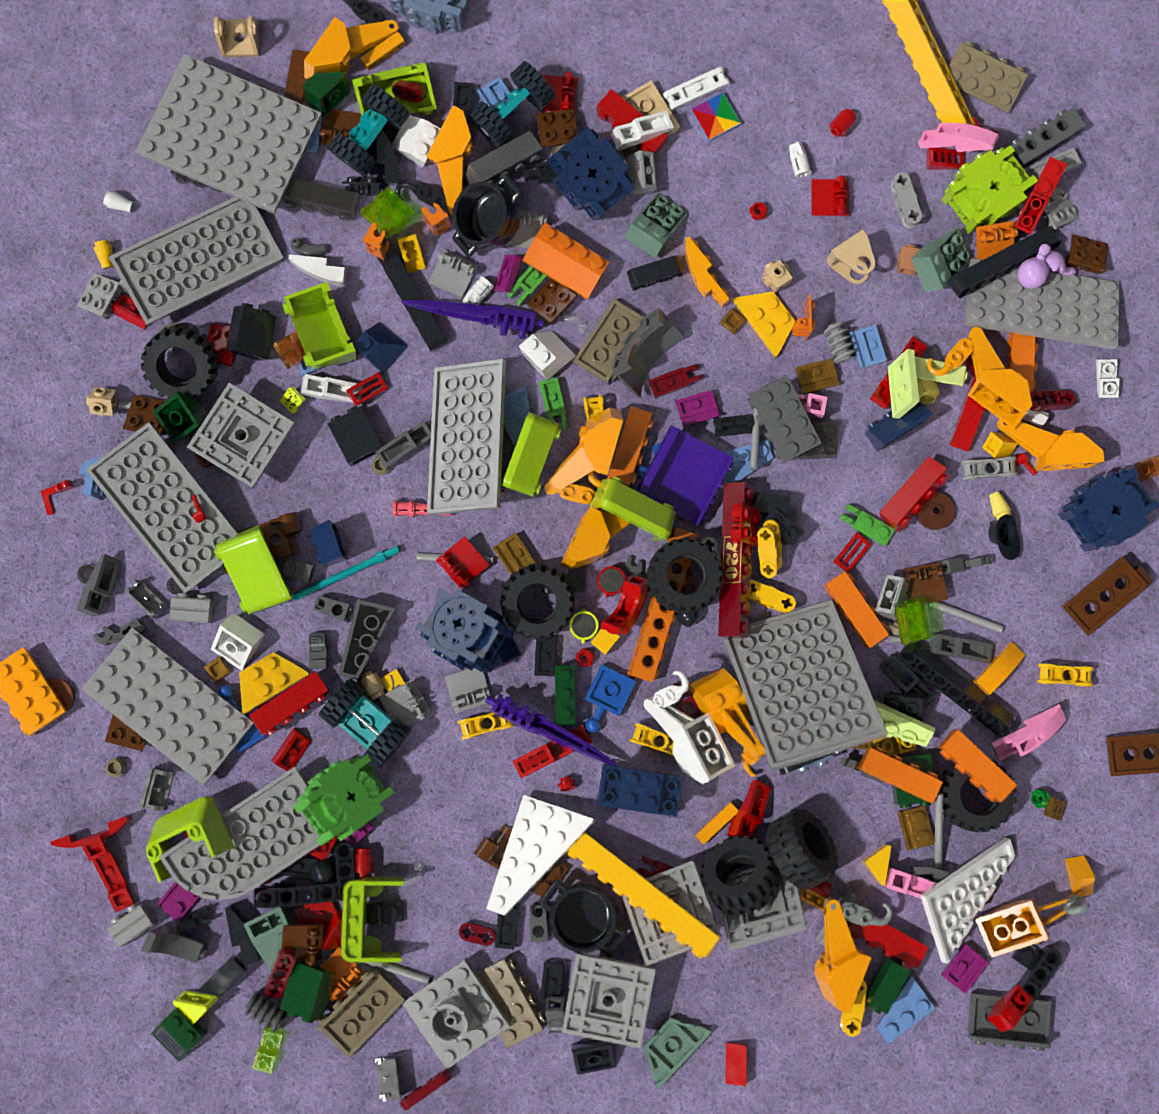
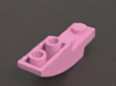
[918,123,999,152]
[991,704,1066,761]

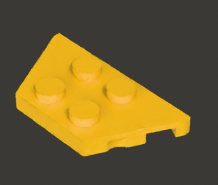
[732,292,795,358]
[239,652,309,715]

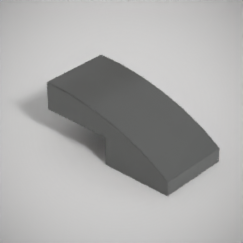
[910,865,951,881]

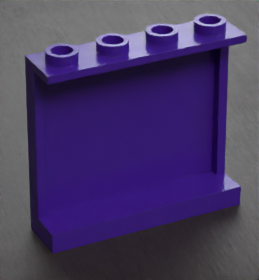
[636,425,734,526]

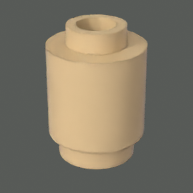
[360,671,385,701]

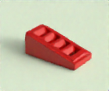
[926,148,965,170]

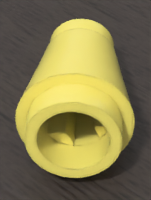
[989,492,1012,520]

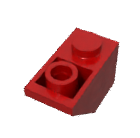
[987,984,1033,1032]

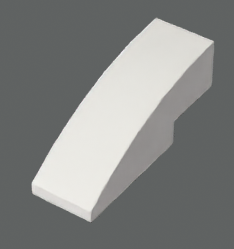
[611,110,674,151]
[289,255,347,287]
[300,374,363,403]

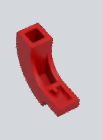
[601,574,649,635]

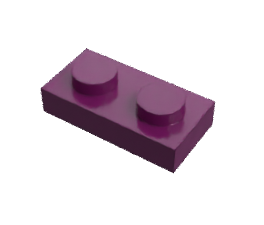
[493,255,522,293]

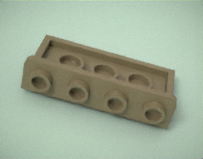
[948,42,1028,113]
[573,299,644,384]
[476,955,547,1048]
[317,968,406,1058]

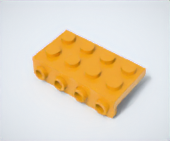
[0,647,67,736]

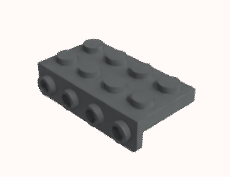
[747,375,822,463]
[967,993,1051,1051]

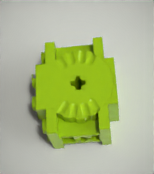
[942,145,1038,234]

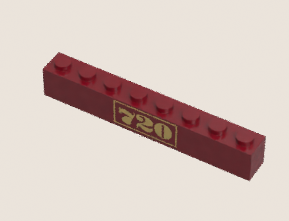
[718,482,755,639]

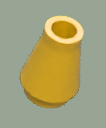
[94,240,113,269]

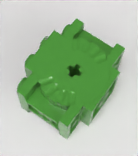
[293,754,394,846]

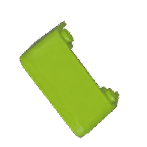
[502,412,562,497]
[589,477,676,541]
[146,796,235,883]
[341,876,404,962]

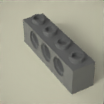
[1010,107,1086,168]

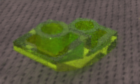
[252,1028,284,1075]

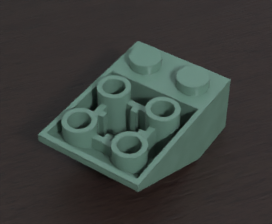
[625,192,689,259]
[911,227,970,291]
[244,907,303,974]

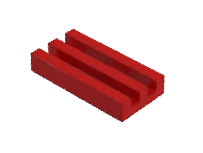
[345,372,388,406]
[833,532,871,574]

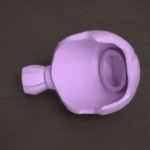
[1017,244,1051,289]
[1044,250,1076,276]

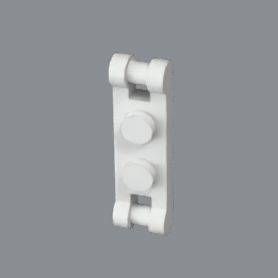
[663,66,731,112]

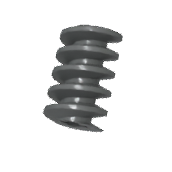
[245,990,288,1034]

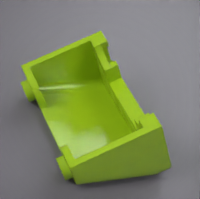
[352,62,437,116]
[282,282,356,370]
[214,525,292,614]

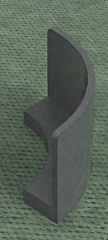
[612,307,683,398]

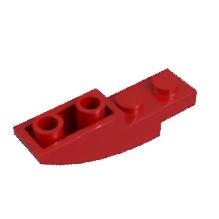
[1014,157,1068,234]

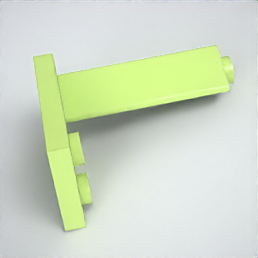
[888,349,968,419]

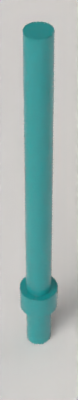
[292,546,400,601]

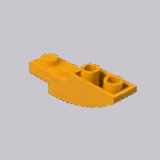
[684,236,729,308]

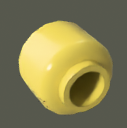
[917,378,939,404]

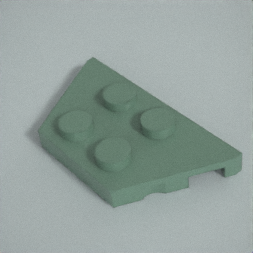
[643,1017,712,1089]

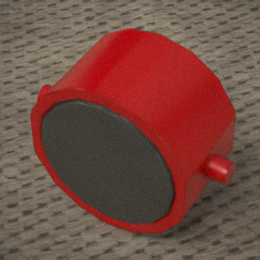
[597,564,626,598]

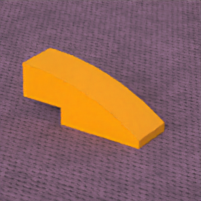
[973,641,1025,695]

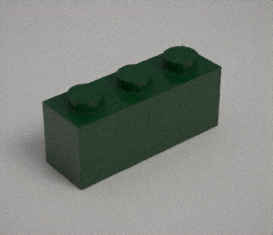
[555,665,575,725]

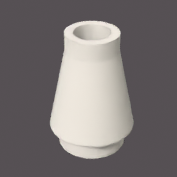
[103,190,134,213]

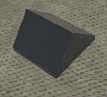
[572,1039,616,1075]

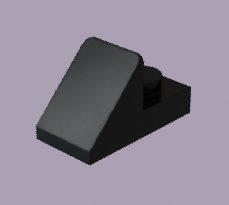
[366,901,403,925]

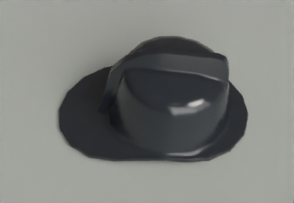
[988,514,1021,560]

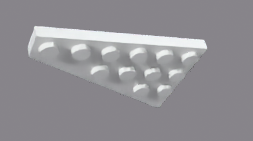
[486,795,595,915]
[920,838,1015,964]

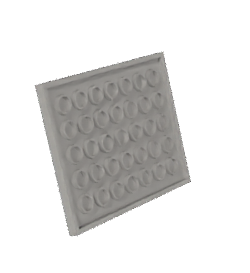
[135,54,322,214]
[722,600,887,771]

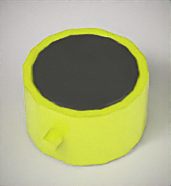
[569,608,598,643]

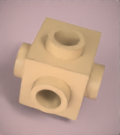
[762,260,793,293]
[86,387,118,416]

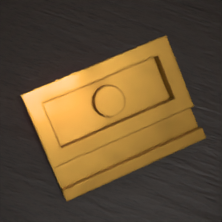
[795,358,839,395]
[493,533,537,575]
[897,806,935,851]

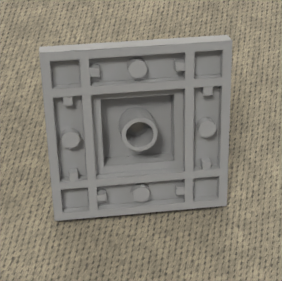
[187,383,295,489]
[622,861,722,966]
[722,867,808,951]
[562,953,656,1048]
[402,958,511,1069]

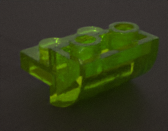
[360,187,415,239]
[895,596,933,645]

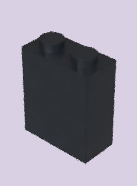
[226,303,276,361]
[327,406,383,466]

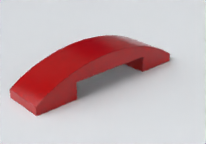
[50,816,132,848]
[81,835,134,912]

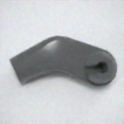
[291,238,327,257]

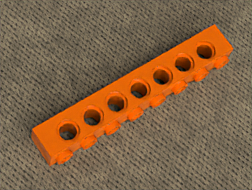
[627,528,697,682]

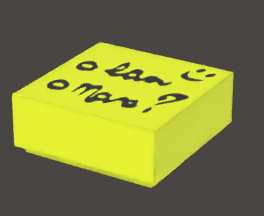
[280,386,306,414]

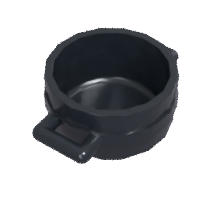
[452,174,523,257]
[539,879,628,957]

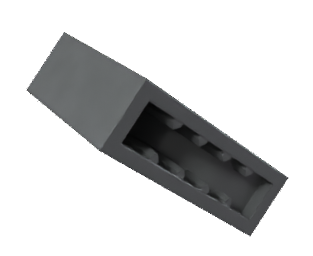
[141,924,208,963]

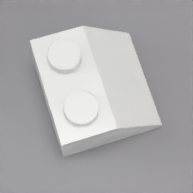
[392,115,440,167]
[519,331,575,380]
[211,613,265,671]

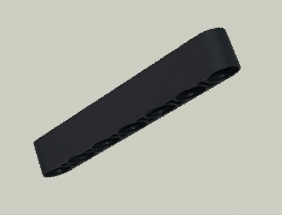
[947,226,1062,298]
[377,233,447,352]
[899,640,1015,737]

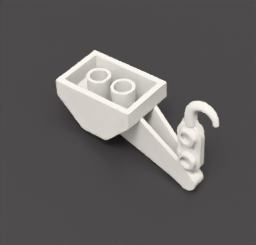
[644,671,736,784]

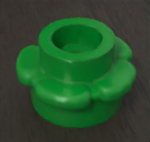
[1031,789,1050,808]

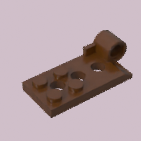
[223,512,302,574]
[1061,556,1153,636]
[1106,733,1159,776]
[474,825,569,897]

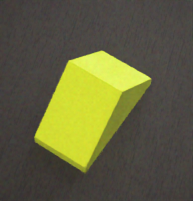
[173,990,218,1024]

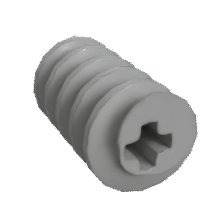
[824,321,856,364]

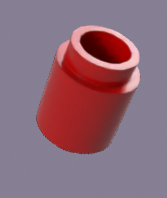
[829,108,856,137]
[354,848,374,877]

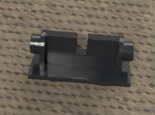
[713,414,754,437]

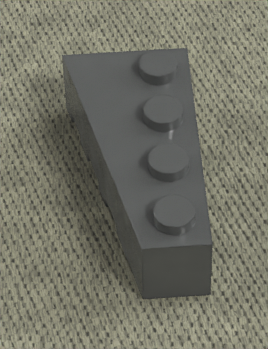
[464,131,543,186]
[338,599,395,680]

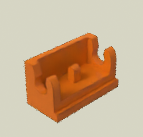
[421,203,451,237]
[362,222,390,260]

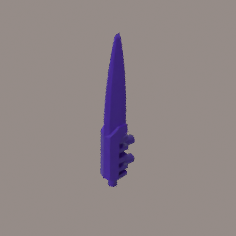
[402,300,544,339]
[484,694,617,766]

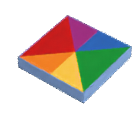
[690,92,741,142]

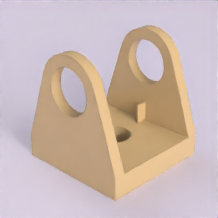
[214,16,259,58]
[826,230,875,284]

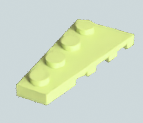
[874,700,935,747]

